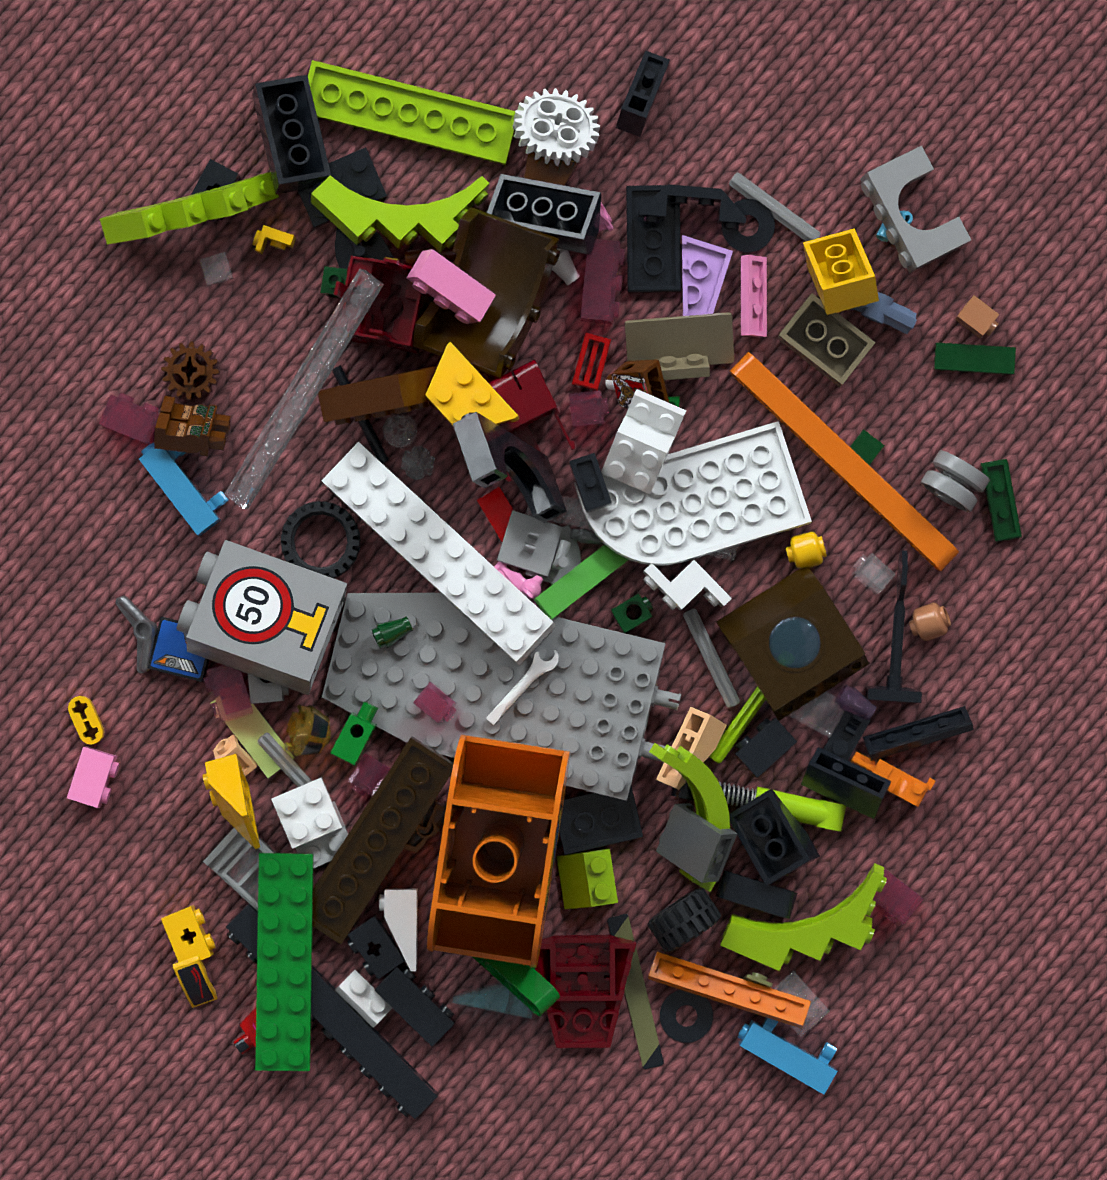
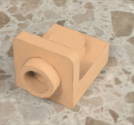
[213,734,257,776]

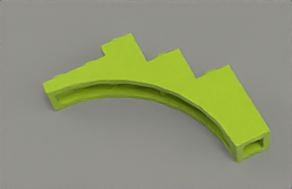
[100,172,279,244]
[311,176,489,253]
[720,863,887,971]

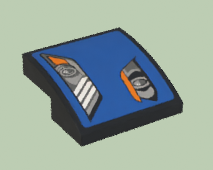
[148,616,209,682]

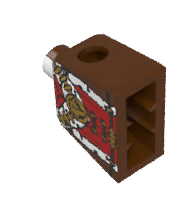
[606,359,669,409]

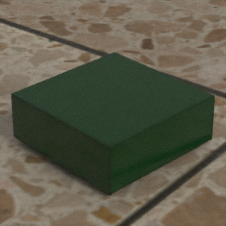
[850,429,885,465]

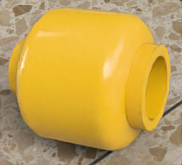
[786,532,827,569]

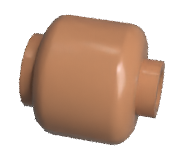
[909,602,951,641]

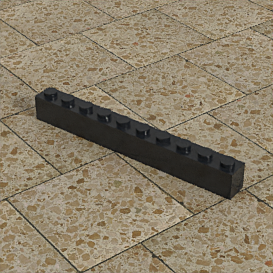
[226,904,439,1119]

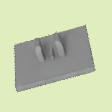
[497,510,563,577]

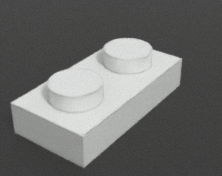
[335,970,392,1028]

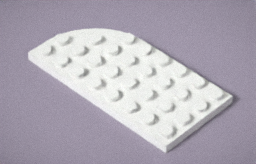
[574,421,812,566]

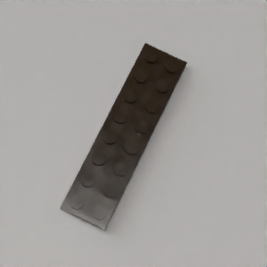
[313,736,454,944]

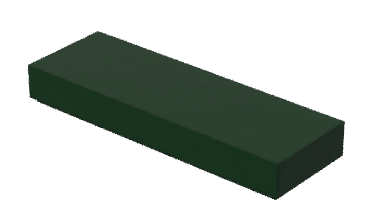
[933,343,1016,375]
[980,459,1022,542]

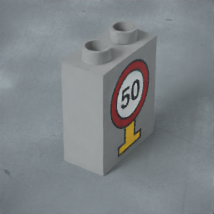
[177,540,347,695]

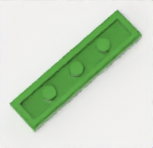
[534,545,629,620]

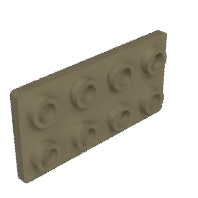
[625,312,734,380]

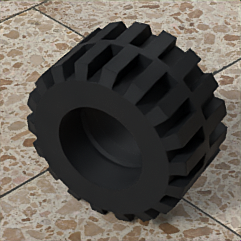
[647,888,721,952]

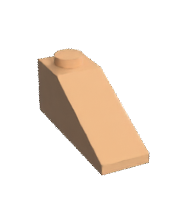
[656,707,727,790]

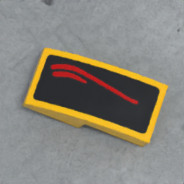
[173,956,218,1008]

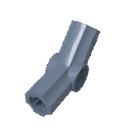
[851,292,917,334]

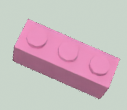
[407,249,496,324]

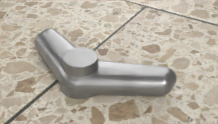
[116,596,158,673]

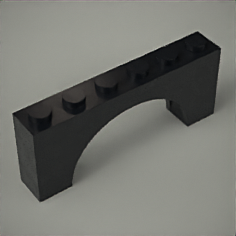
[453,412,567,523]

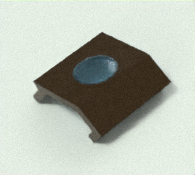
[716,567,870,721]

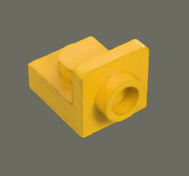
[253,225,296,255]

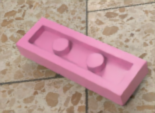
[741,255,767,338]

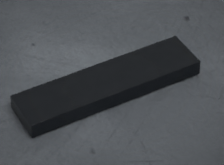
[863,706,974,761]

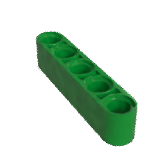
[471,956,560,1016]

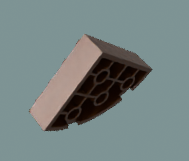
[317,365,438,425]

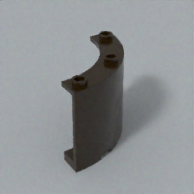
[412,207,560,378]

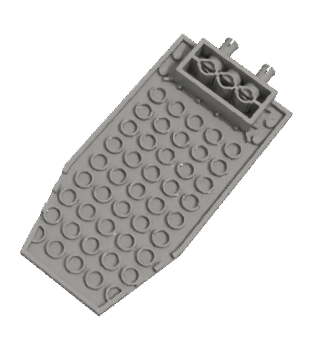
[322,593,681,801]

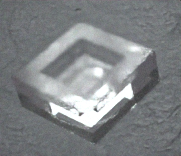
[200,252,234,286]

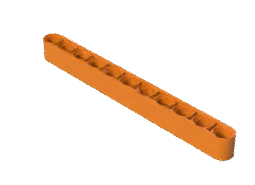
[729,352,959,572]

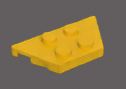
[426,342,520,427]

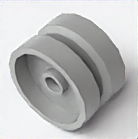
[920,450,990,513]

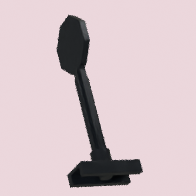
[865,550,922,703]

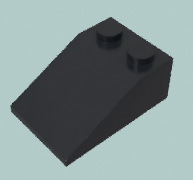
[729,789,820,886]

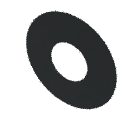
[722,199,775,252]
[660,990,713,1043]

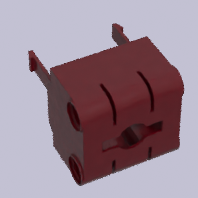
[333,256,431,353]
[488,359,575,482]

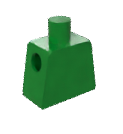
[331,701,378,765]

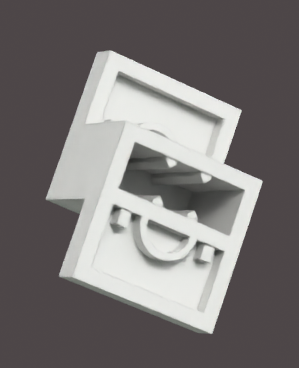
[601,389,686,494]
[643,560,732,610]
[271,777,348,868]

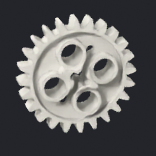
[513,88,600,166]

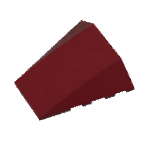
[535,935,637,1048]

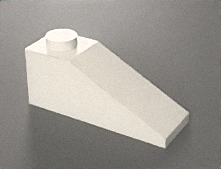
[379,888,418,971]

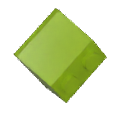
[557,848,618,909]

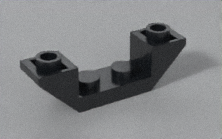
[637,184,746,230]

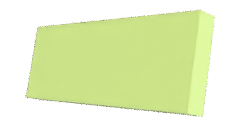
[210,683,295,778]

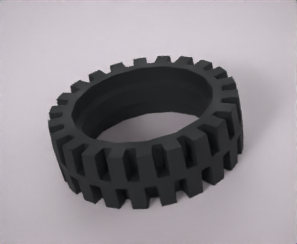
[281,501,361,578]

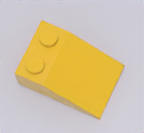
[203,754,260,849]

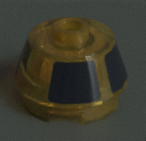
[284,704,331,756]

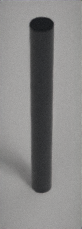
[332,365,389,464]

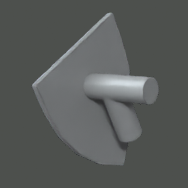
[525,525,581,584]

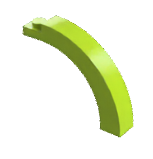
[649,743,730,892]

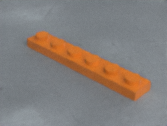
[648,952,811,1029]

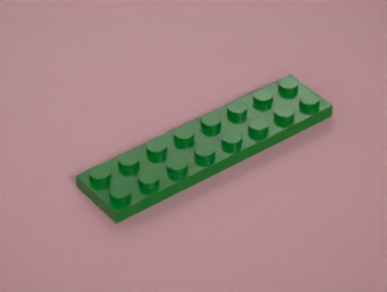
[255,853,314,1071]

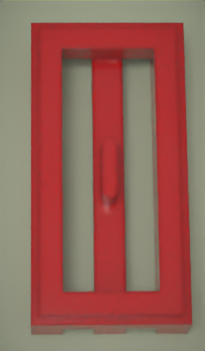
[572,333,611,391]

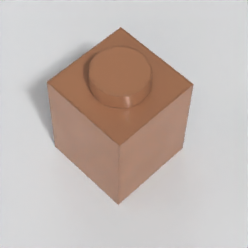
[955,295,999,338]

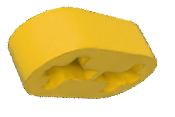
[68,696,105,744]

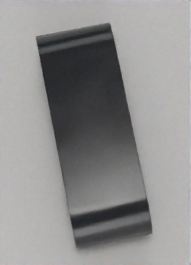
[716,870,798,919]

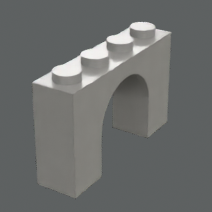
[860,146,971,273]

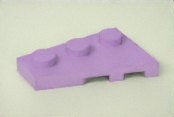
[682,235,733,316]

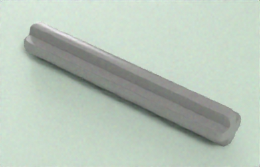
[729,173,821,241]
[683,609,740,708]

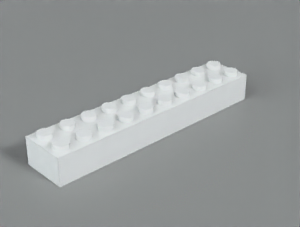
[322,442,556,666]

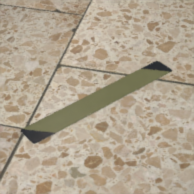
[608,914,664,1069]

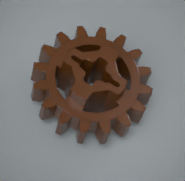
[161,341,220,400]

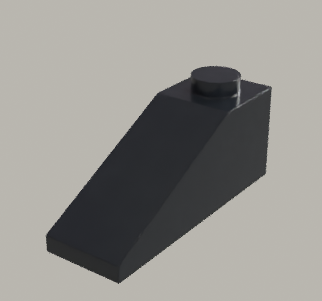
[615,50,670,137]

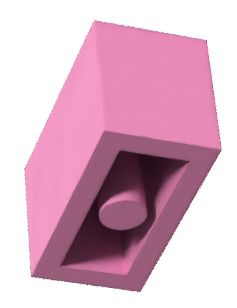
[67,746,119,808]

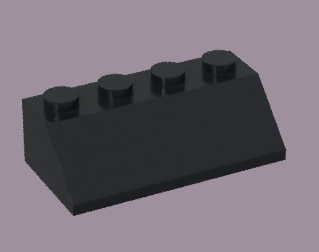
[252,75,331,194]
[487,174,601,255]

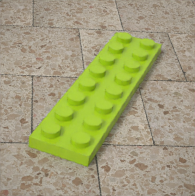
[308,60,515,165]

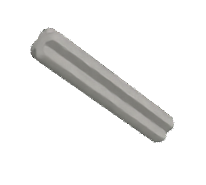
[258,733,312,787]

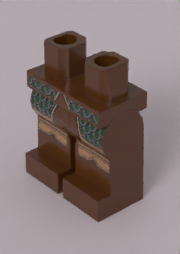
[154,396,231,457]

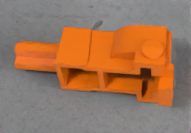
[851,751,936,808]

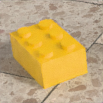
[803,228,879,315]

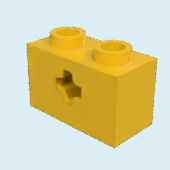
[161,905,216,962]

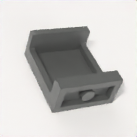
[656,803,737,883]

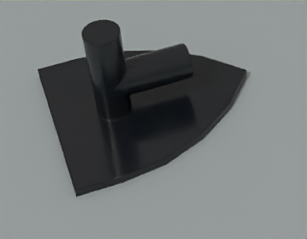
[335,228,394,269]

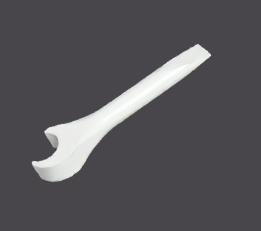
[486,650,559,725]

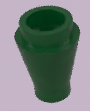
[371,616,413,649]

